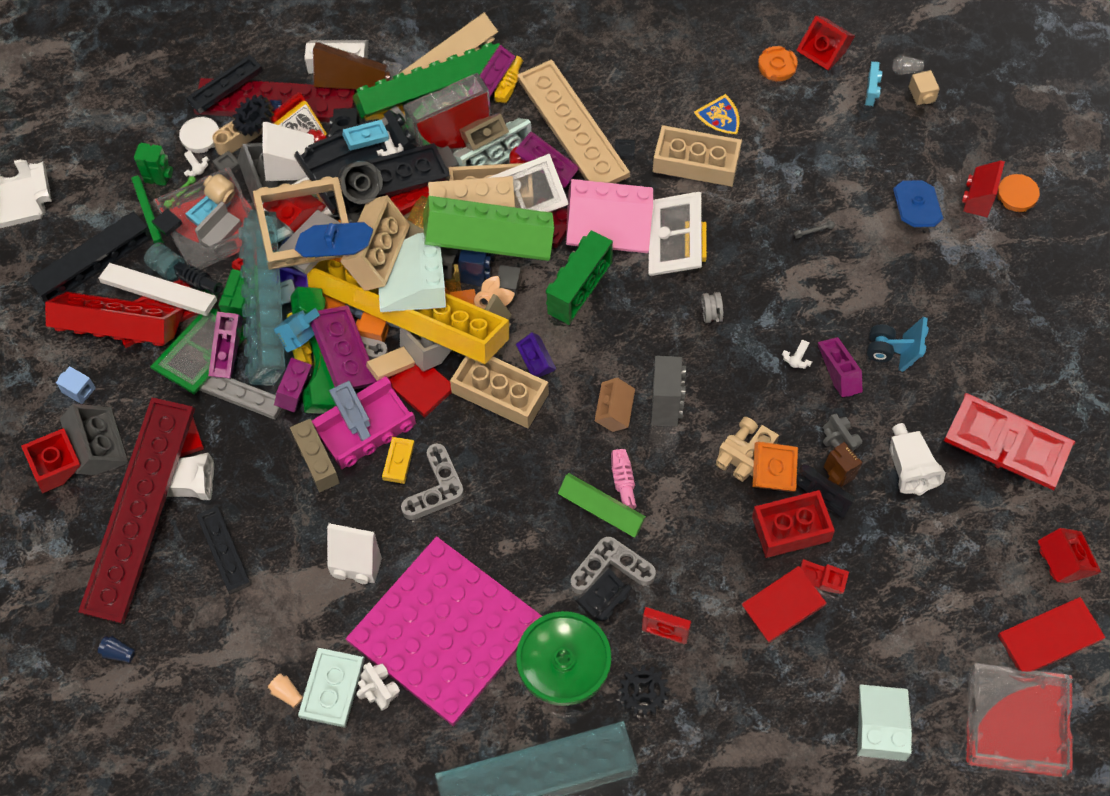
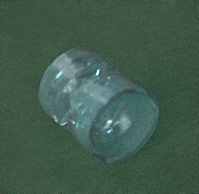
[144,242,185,281]

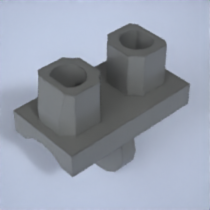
[822,414,862,452]

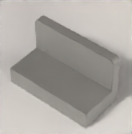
[195,202,242,253]

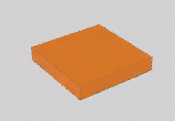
[753,442,798,492]

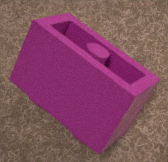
[274,358,312,412]

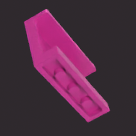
[312,376,416,469]

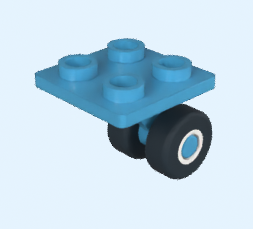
[867,317,929,372]

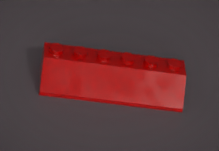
[45,292,183,346]

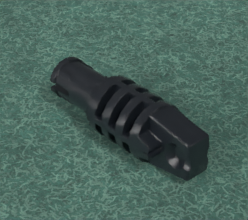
[173,262,223,295]

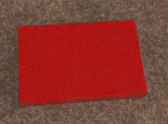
[388,363,452,417]
[742,566,826,643]

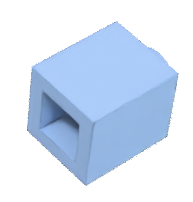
[56,366,95,404]

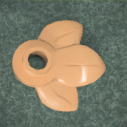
[474,276,515,309]

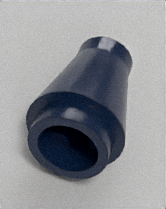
[97,636,135,663]

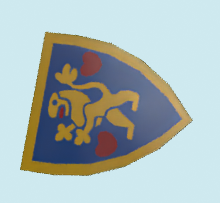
[694,94,739,134]

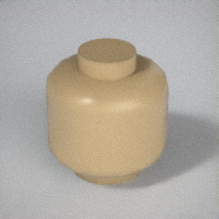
[203,174,235,204]

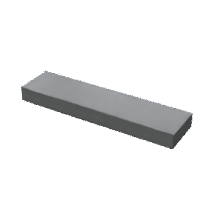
[199,376,282,420]

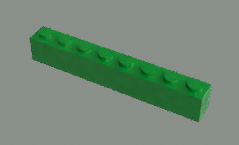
[352,42,500,119]

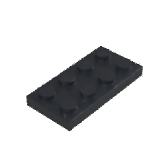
[367,143,450,198]

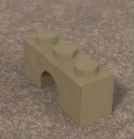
[290,419,340,493]

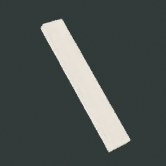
[99,263,217,316]

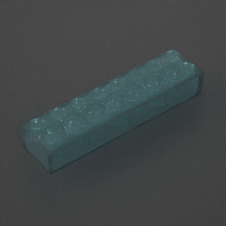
[238,210,285,385]
[435,721,638,796]

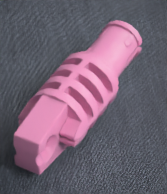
[611,449,637,509]

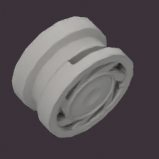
[702,292,723,323]

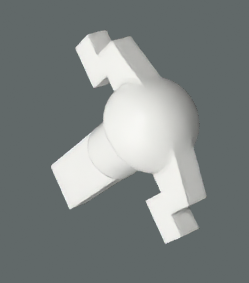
[377,131,404,156]
[184,150,209,176]
[782,340,812,369]

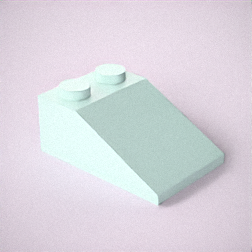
[857,684,911,761]

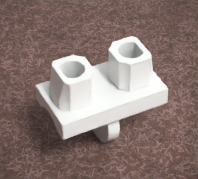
[357,663,400,710]

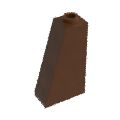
[313,42,390,89]

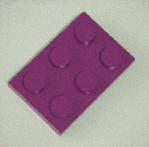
[515,131,579,188]

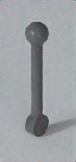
[794,221,835,238]

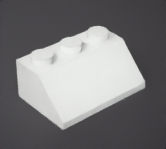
[305,40,369,74]

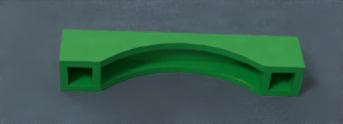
[290,287,336,414]

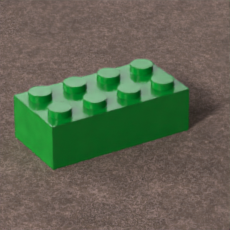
[546,230,613,325]

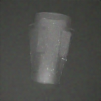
[893,55,924,75]

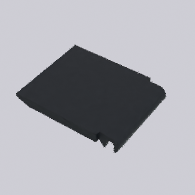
[294,119,387,215]

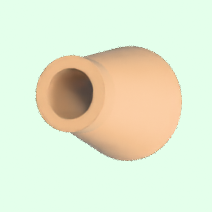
[268,673,303,708]

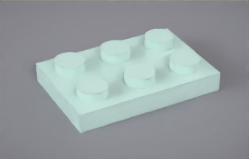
[298,648,364,727]

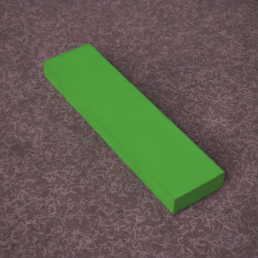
[558,473,646,538]

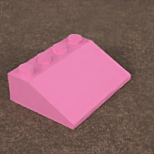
[566,179,653,253]

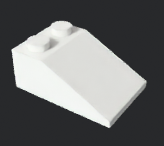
[327,523,382,584]

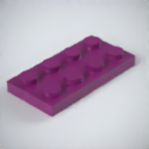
[310,305,377,390]

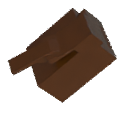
[823,442,863,487]

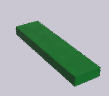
[131,175,165,252]

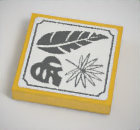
[274,101,327,135]

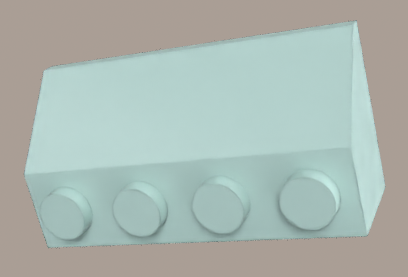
[453,118,531,167]

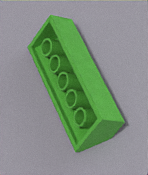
[423,195,554,261]

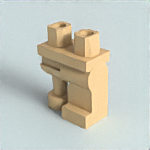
[716,417,779,482]

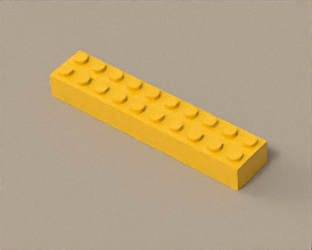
[307,259,509,364]

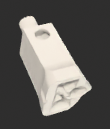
[889,423,946,495]
[167,453,214,500]

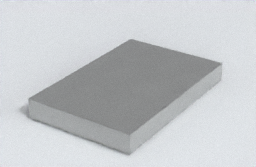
[276,210,341,275]

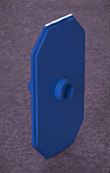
[893,180,943,227]
[295,222,373,258]

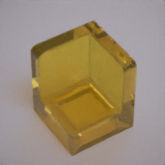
[444,264,461,292]

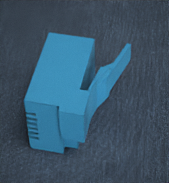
[274,308,320,352]

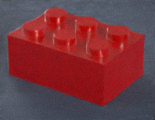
[752,490,835,558]

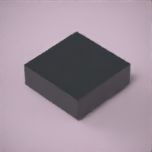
[615,139,635,160]
[152,208,183,237]

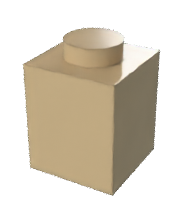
[909,71,939,105]

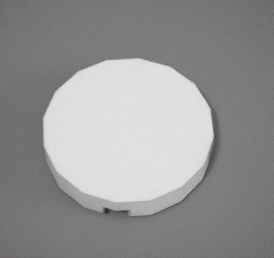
[179,117,219,153]

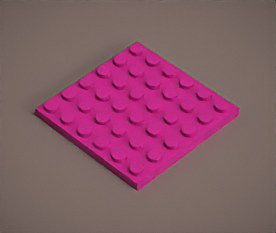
[346,536,542,726]

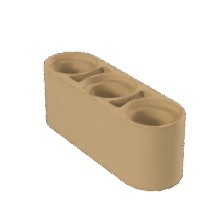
[212,120,263,155]

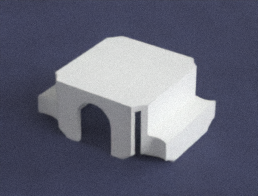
[0,160,52,228]

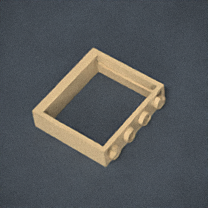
[253,177,349,270]

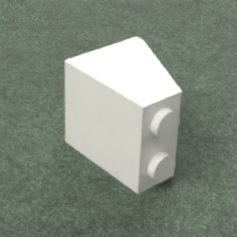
[263,122,314,181]

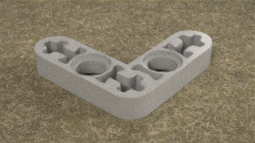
[401,443,464,520]
[571,537,656,594]

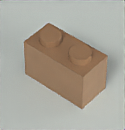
[595,378,635,432]

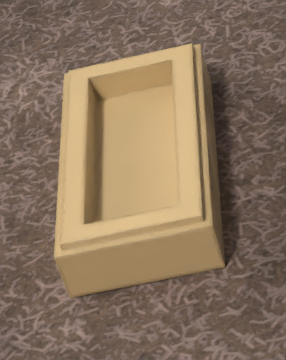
[366,346,415,381]

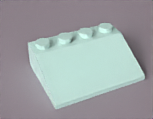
[379,233,446,312]

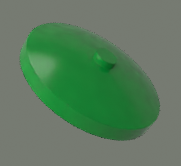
[516,611,611,706]

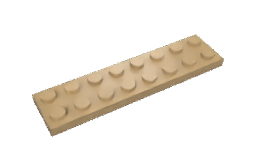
[518,59,630,184]

